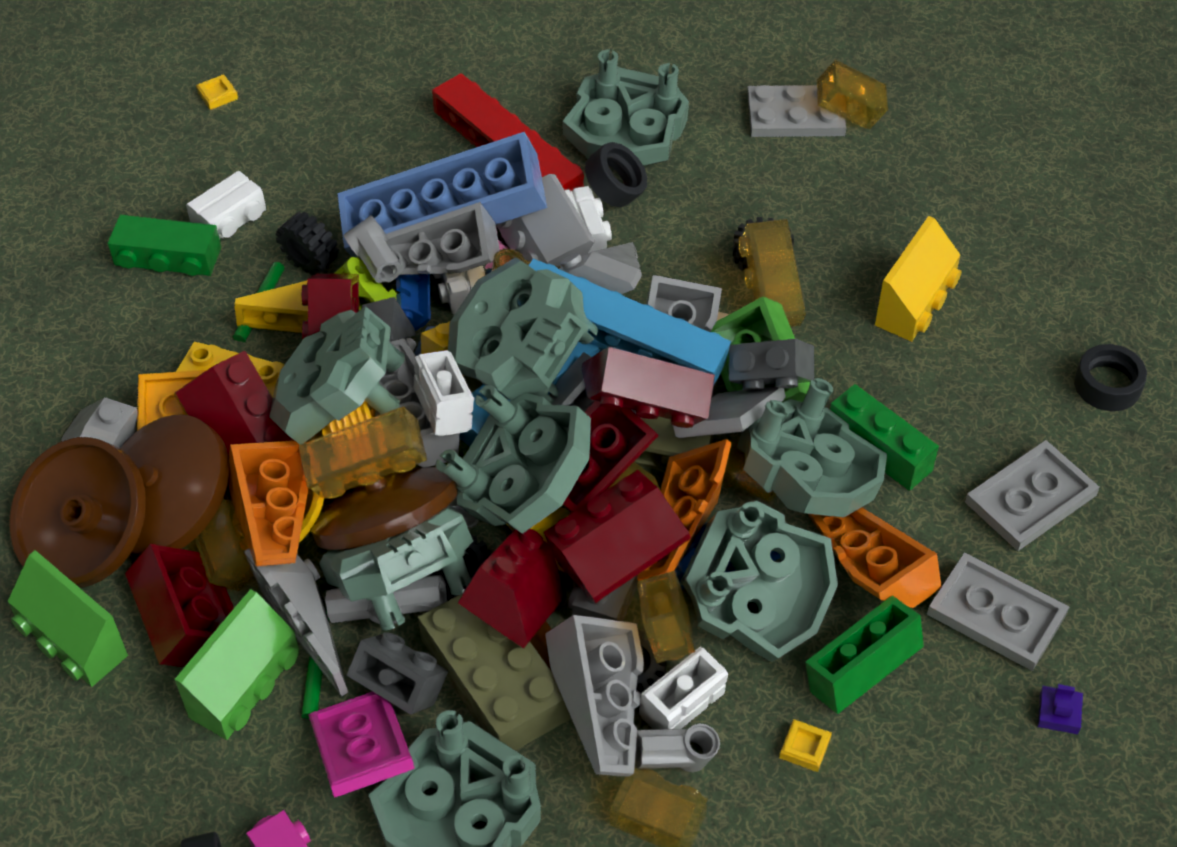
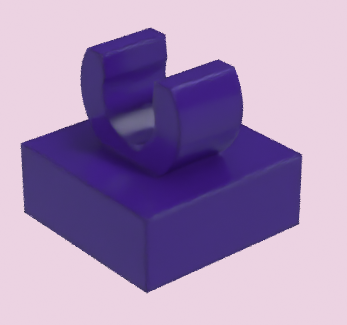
[1037,684,1083,734]

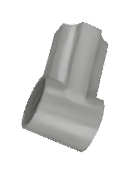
[343,215,402,284]
[635,723,720,772]

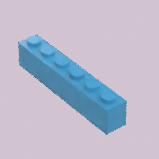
[529,258,731,386]

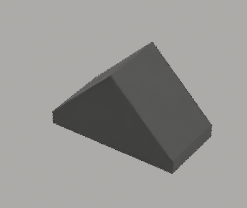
[362,297,416,342]

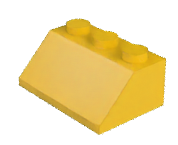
[875,216,962,342]

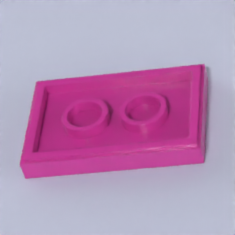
[308,692,415,798]

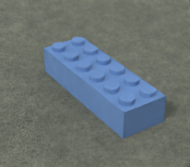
[338,132,547,257]

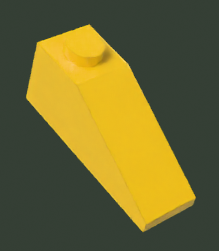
[234,281,308,333]

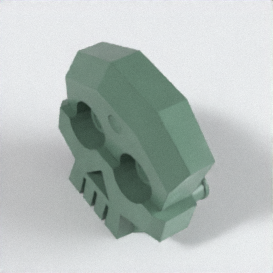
[563,49,689,166]
[448,258,598,404]
[269,306,405,445]
[736,378,887,517]
[436,385,591,534]
[679,501,838,662]
[319,507,473,631]
[369,710,541,847]

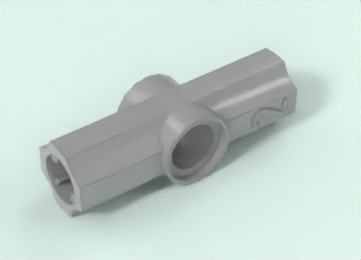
[325,574,448,624]

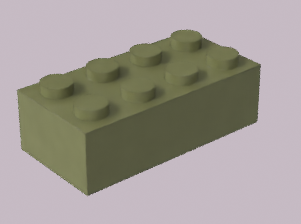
[418,594,570,750]

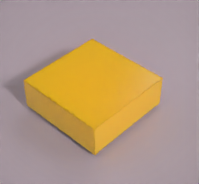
[196,74,238,110]
[779,719,832,772]

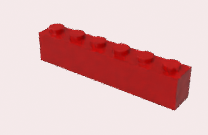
[432,73,584,191]

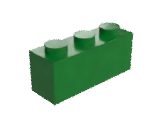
[108,215,221,276]
[830,384,939,491]
[805,595,924,714]

